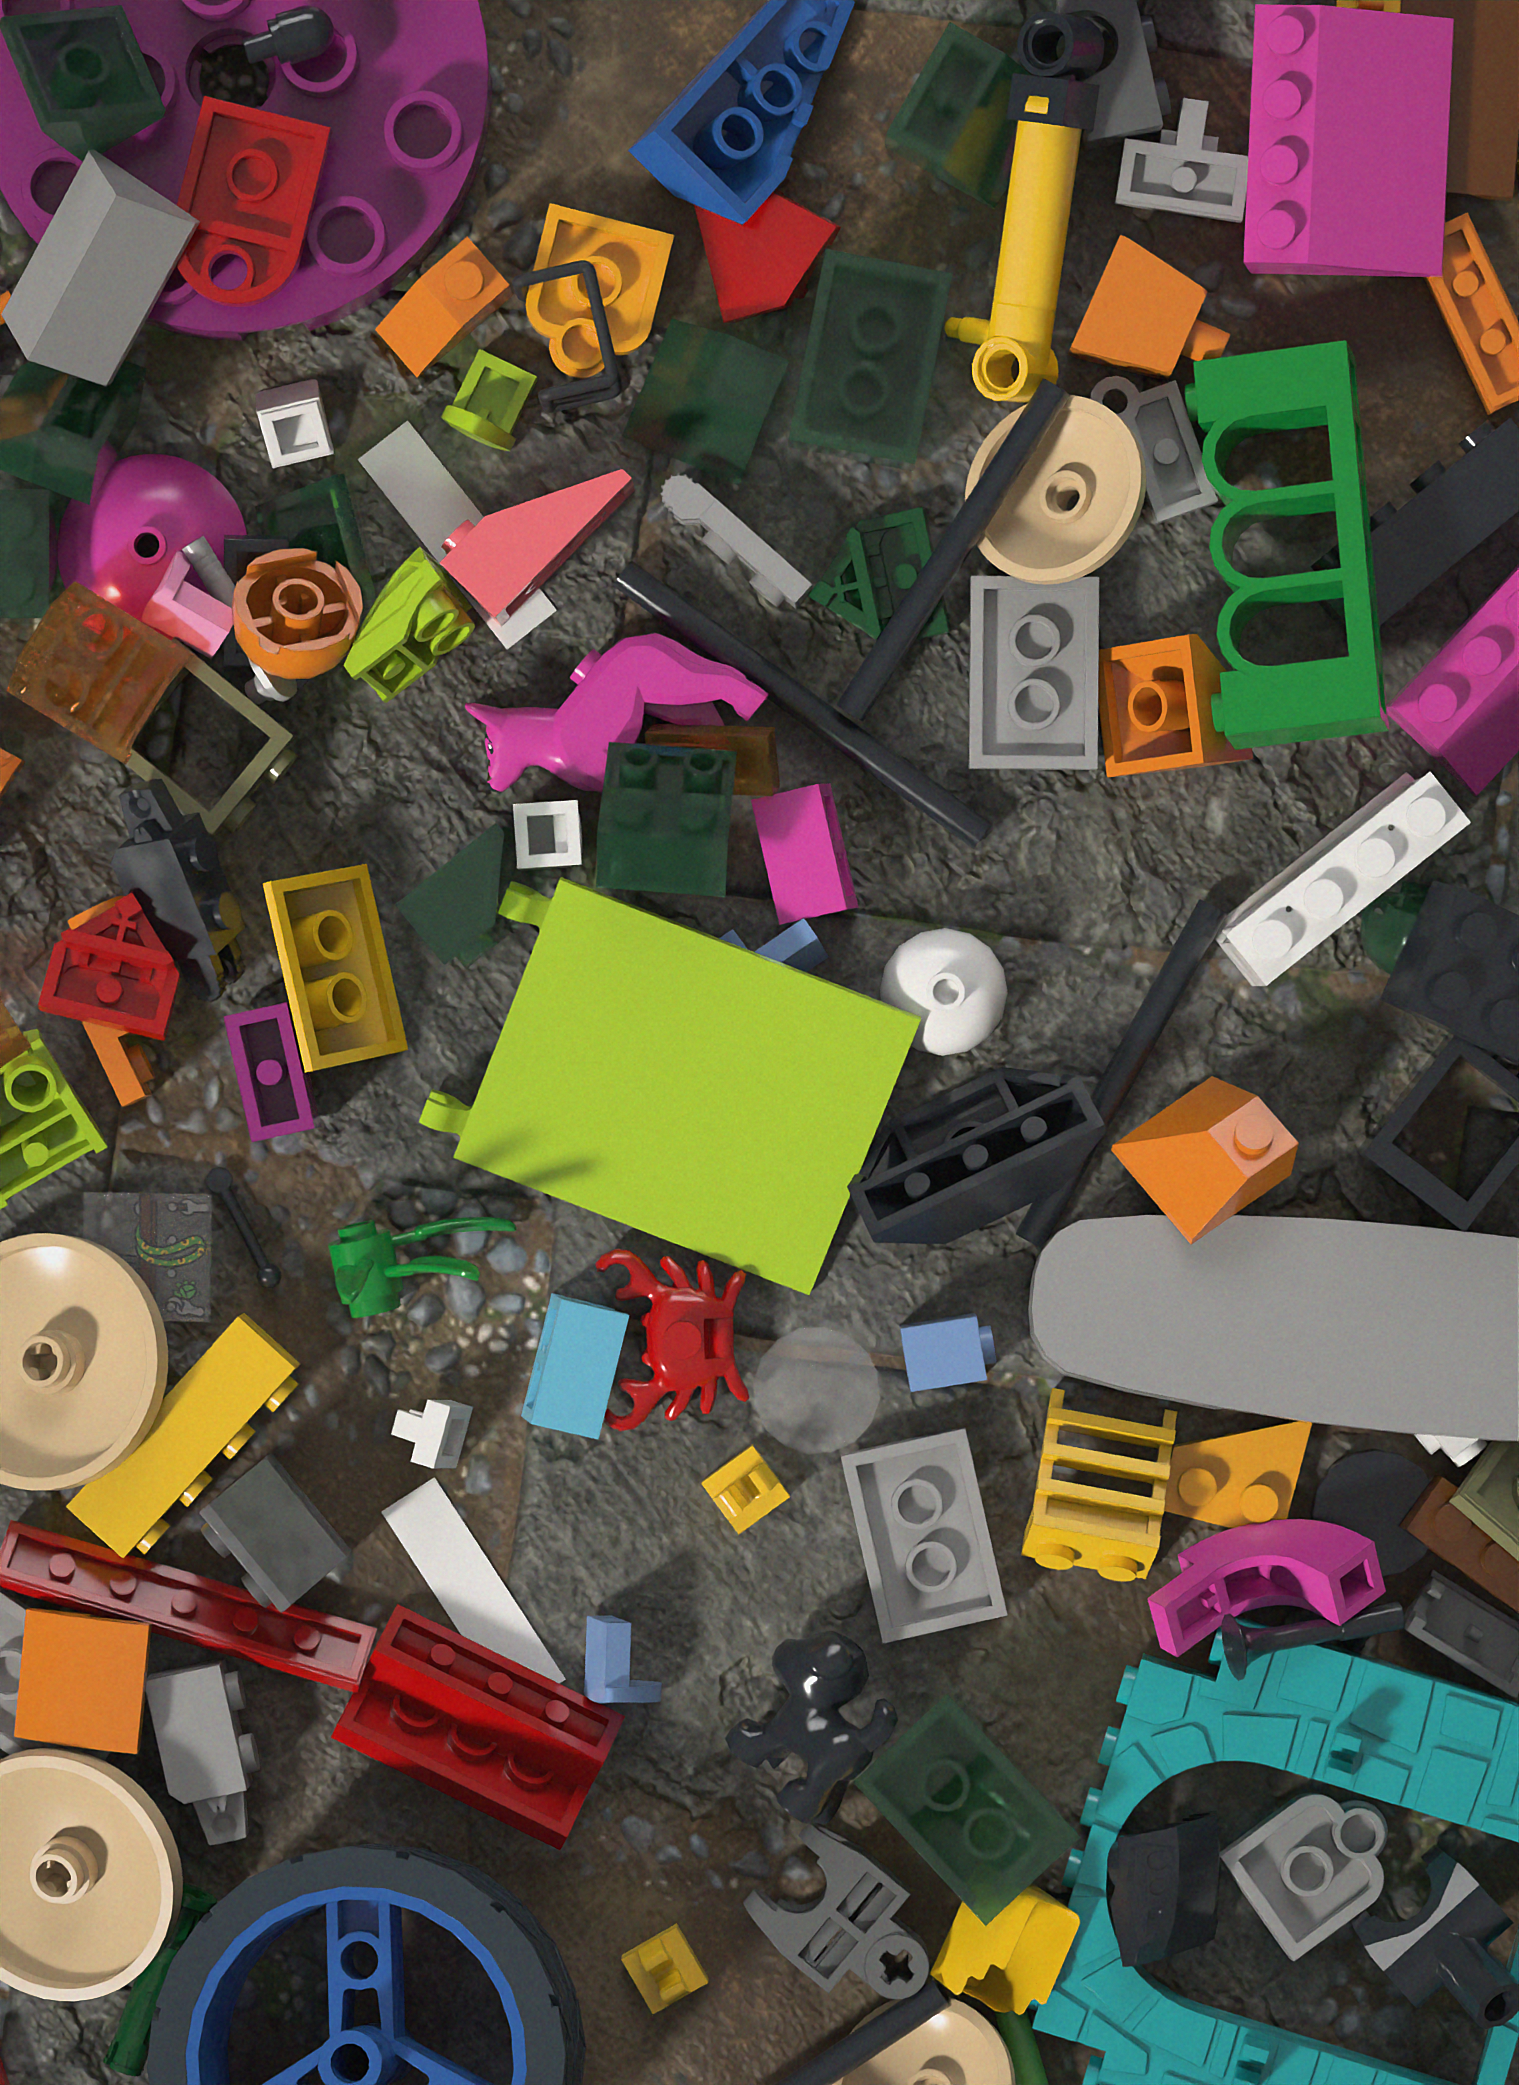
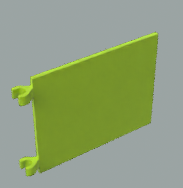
[419,877,921,1296]

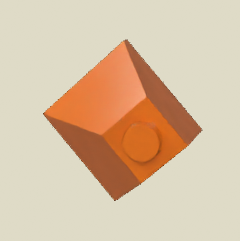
[1098,634,1253,777]
[1111,1076,1299,1245]

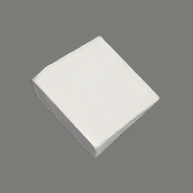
[255,379,334,468]

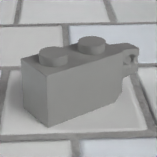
[146,1657,260,1845]

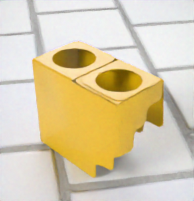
[930,1864,1080,2015]

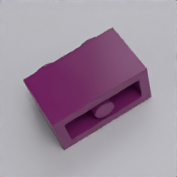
[224,1002,321,1142]

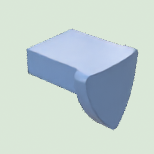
[719,918,829,972]
[584,1616,662,1703]

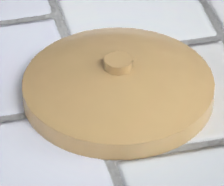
[0,1233,168,1491]
[0,1748,183,2001]

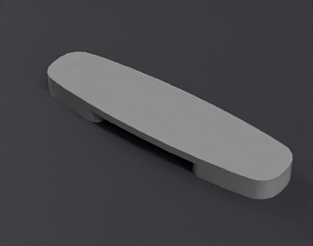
[1028,1215,1519,1442]

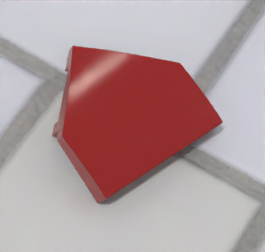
[694,188,841,323]
[38,892,181,1041]

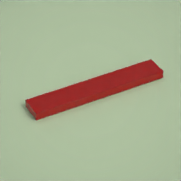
[0,1520,377,1693]

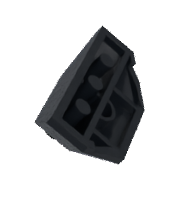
[847,1067,1107,1244]

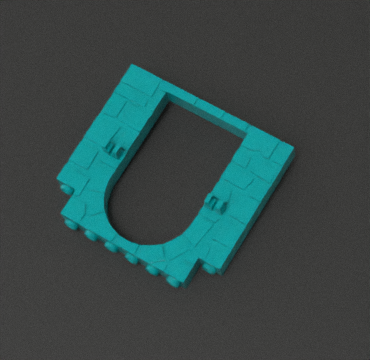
[1027,1616,1519,2085]

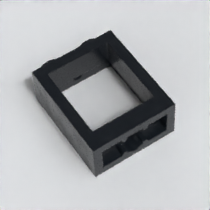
[1356,1033,1519,1232]

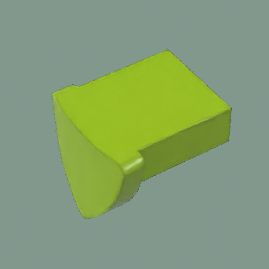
[441,349,538,451]

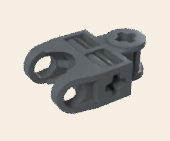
[743,1822,929,1999]

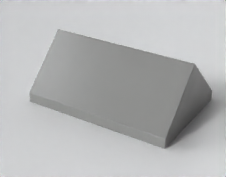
[1,150,200,386]

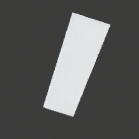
[358,420,557,649]
[382,1477,566,1684]

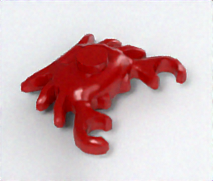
[595,1249,750,1431]

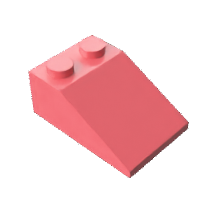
[439,469,635,627]

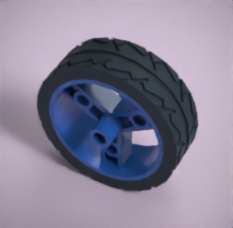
[147,1844,586,2085]

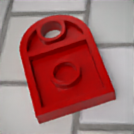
[176,96,333,307]

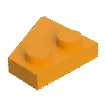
[1164,1420,1312,1528]

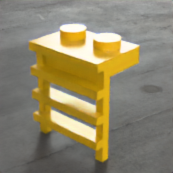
[1021,1388,1177,1582]

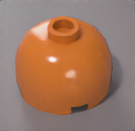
[232,548,363,679]

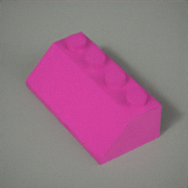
[1387,564,1519,796]

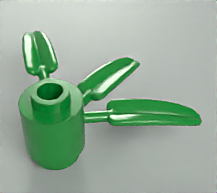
[328,1217,517,1318]

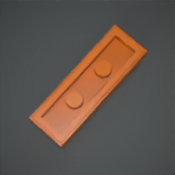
[1423,212,1519,415]

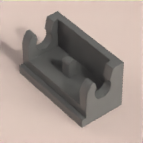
[1404,1569,1519,1699]

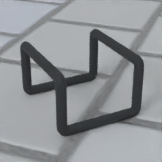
[512,260,622,413]

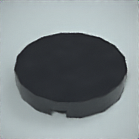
[1310,1448,1430,1577]

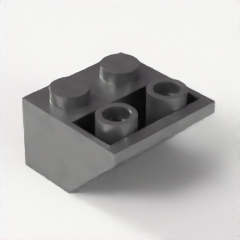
[199,1452,352,1613]

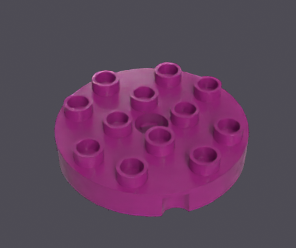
[0,0,492,341]

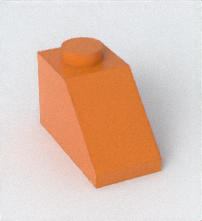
[375,236,513,379]

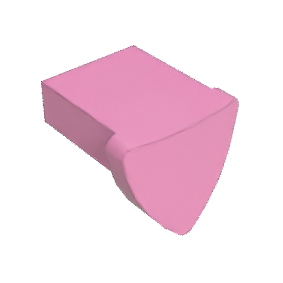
[142,550,234,659]

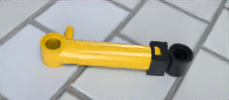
[944,11,1104,403]

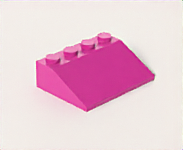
[1243,4,1454,277]

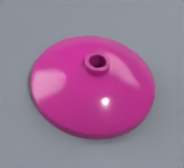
[57,454,248,646]

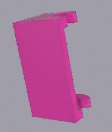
[751,783,858,925]

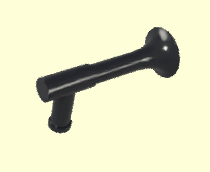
[1221,1602,1405,1681]

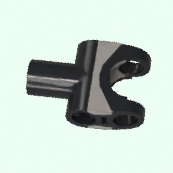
[1350,1845,1519,2029]

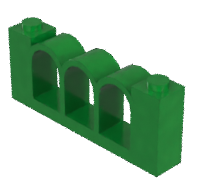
[1185,340,1389,750]

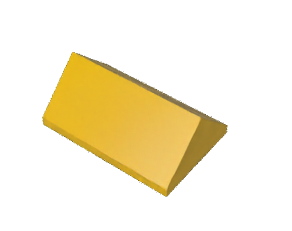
[263,864,408,1073]

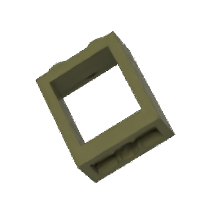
[93,638,299,837]

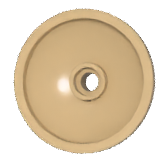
[965,395,1146,585]
[832,1997,1015,2085]

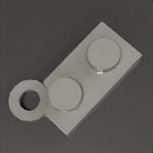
[1090,376,1218,524]

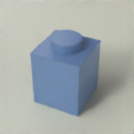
[899,1313,996,1392]

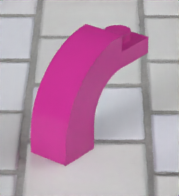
[1147,1519,1386,1657]

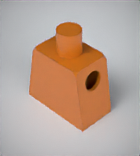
[1067,235,1230,380]

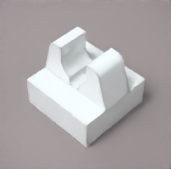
[391,1399,473,1469]

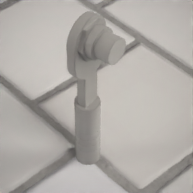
[182,536,297,705]

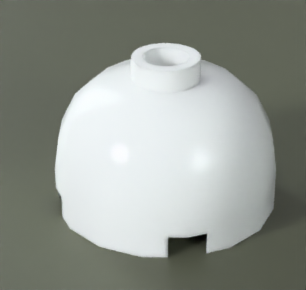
[880,928,1008,1056]

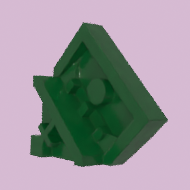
[809,507,952,641]

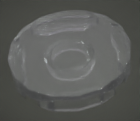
[753,1326,880,1454]

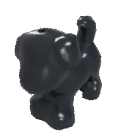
[725,1631,898,1825]

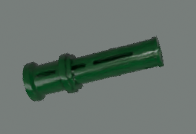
[103,1882,217,2076]

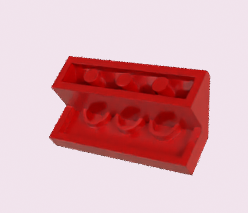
[331,1604,625,1850]

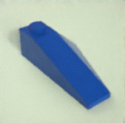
[628,0,855,225]

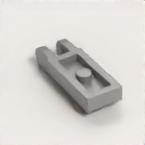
[660,473,813,609]

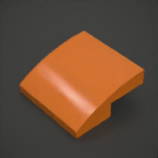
[14,1608,152,1754]

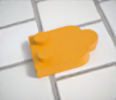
[526,203,674,378]

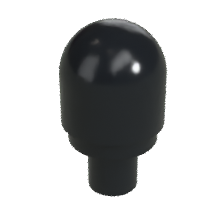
[242,5,334,65]

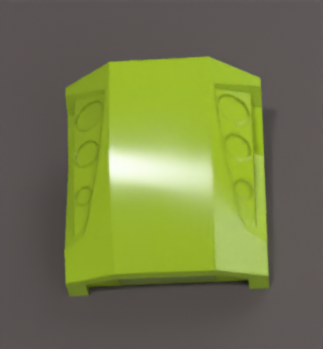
[344,546,475,703]
[0,1028,108,1210]

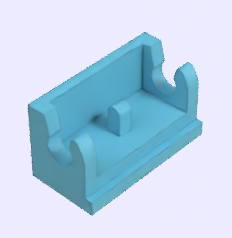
[521,1293,629,1440]

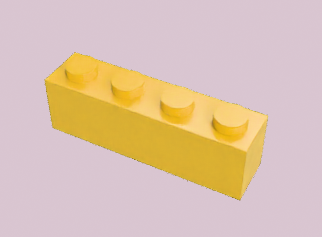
[66,1313,300,1558]

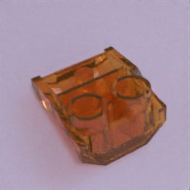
[7,581,194,765]

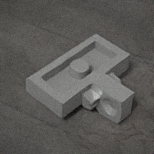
[1115,98,1248,223]

